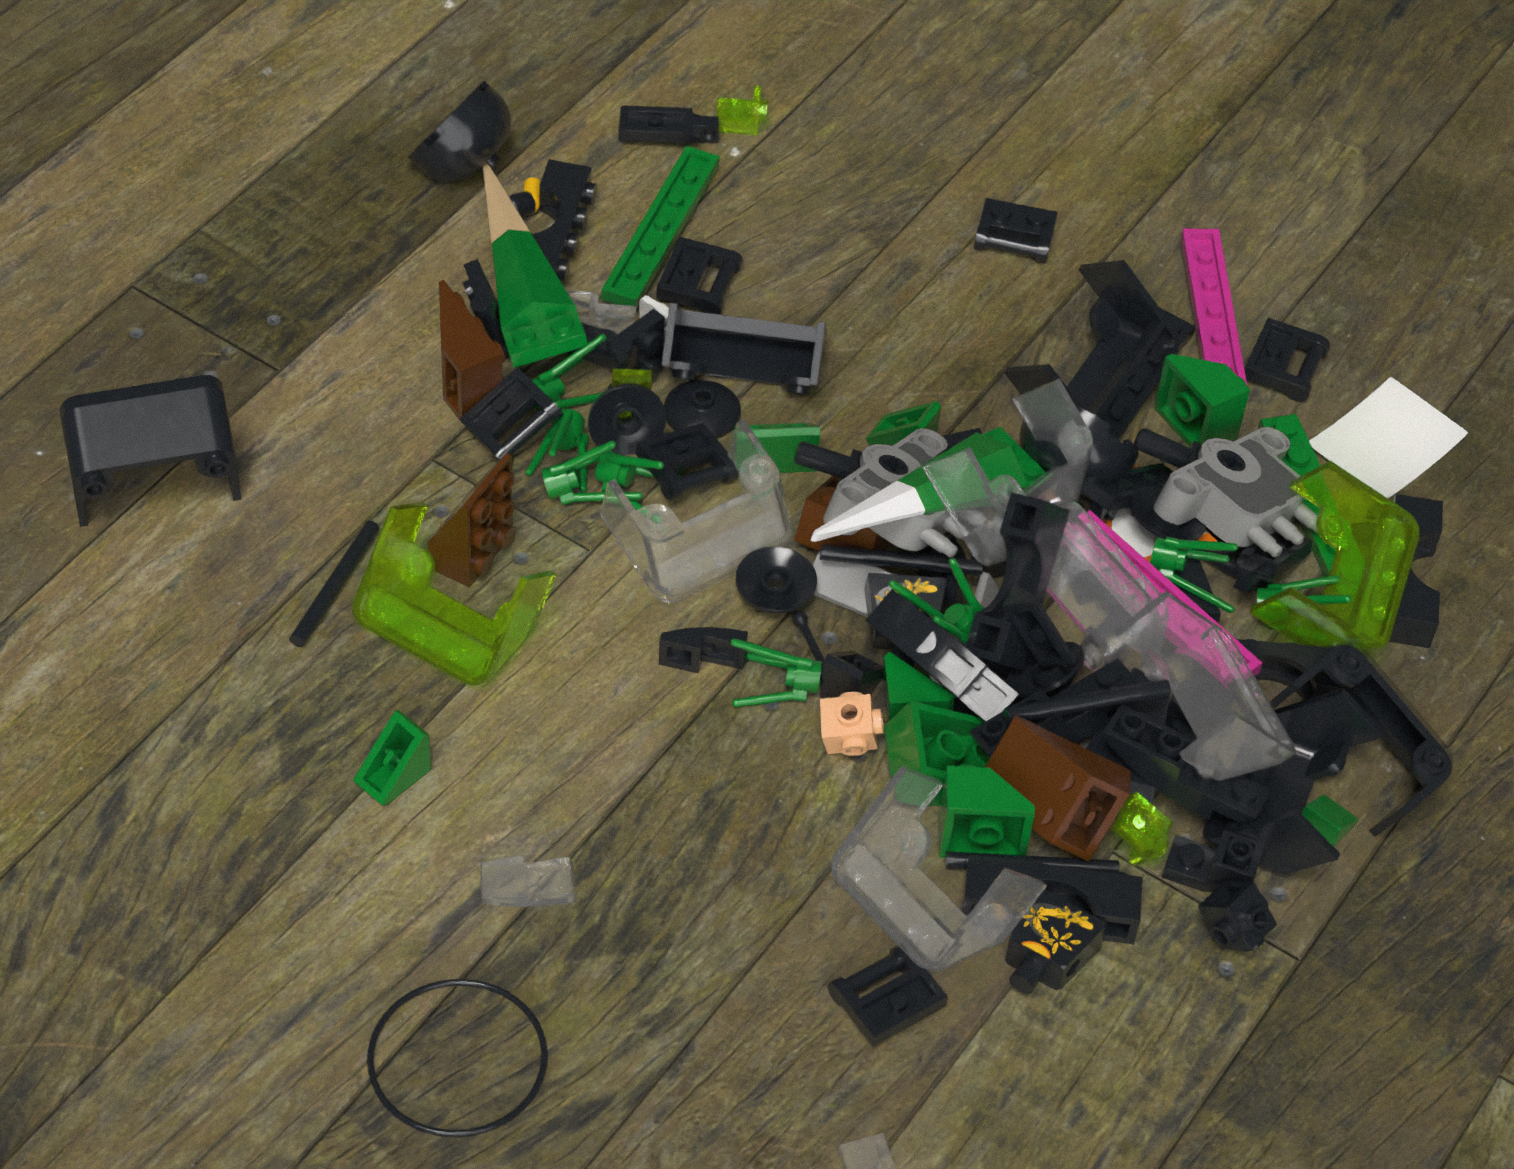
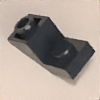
[1161,830,1265,892]

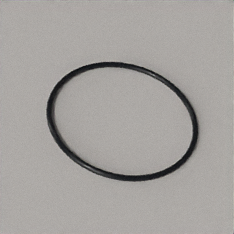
[367,979,548,1137]

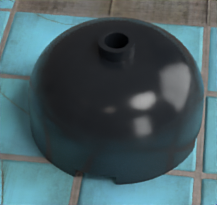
[407,80,511,184]
[1019,395,1139,497]

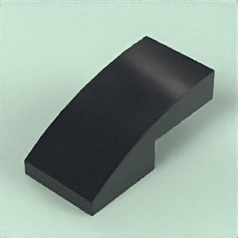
[658,627,748,673]

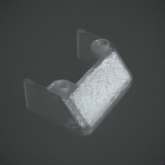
[923,378,1093,566]
[600,419,793,603]
[1046,500,1167,674]
[1114,591,1296,781]
[831,766,1047,972]

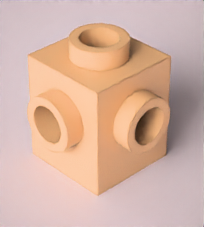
[820,692,884,756]

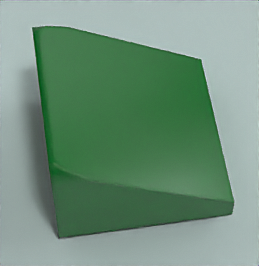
[1302,794,1359,847]

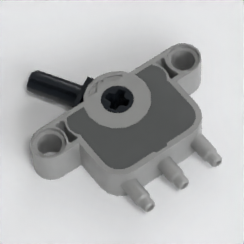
[1134,427,1325,557]
[794,428,994,557]

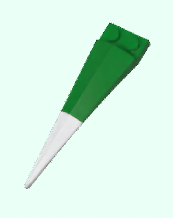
[810,427,1052,542]

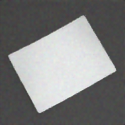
[1309,377,1468,501]

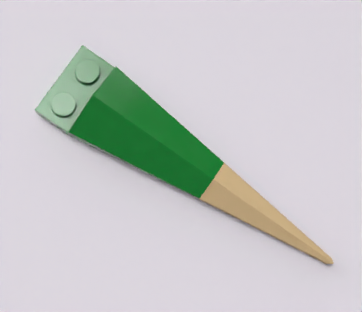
[483,163,588,368]

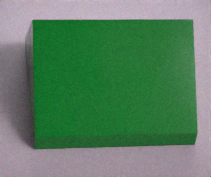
[733,422,820,475]

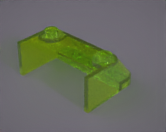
[1250,461,1420,653]
[353,502,557,685]

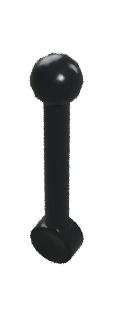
[792,611,825,681]

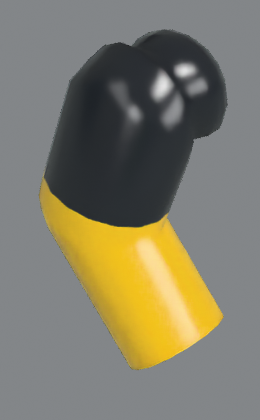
[509,177,541,217]

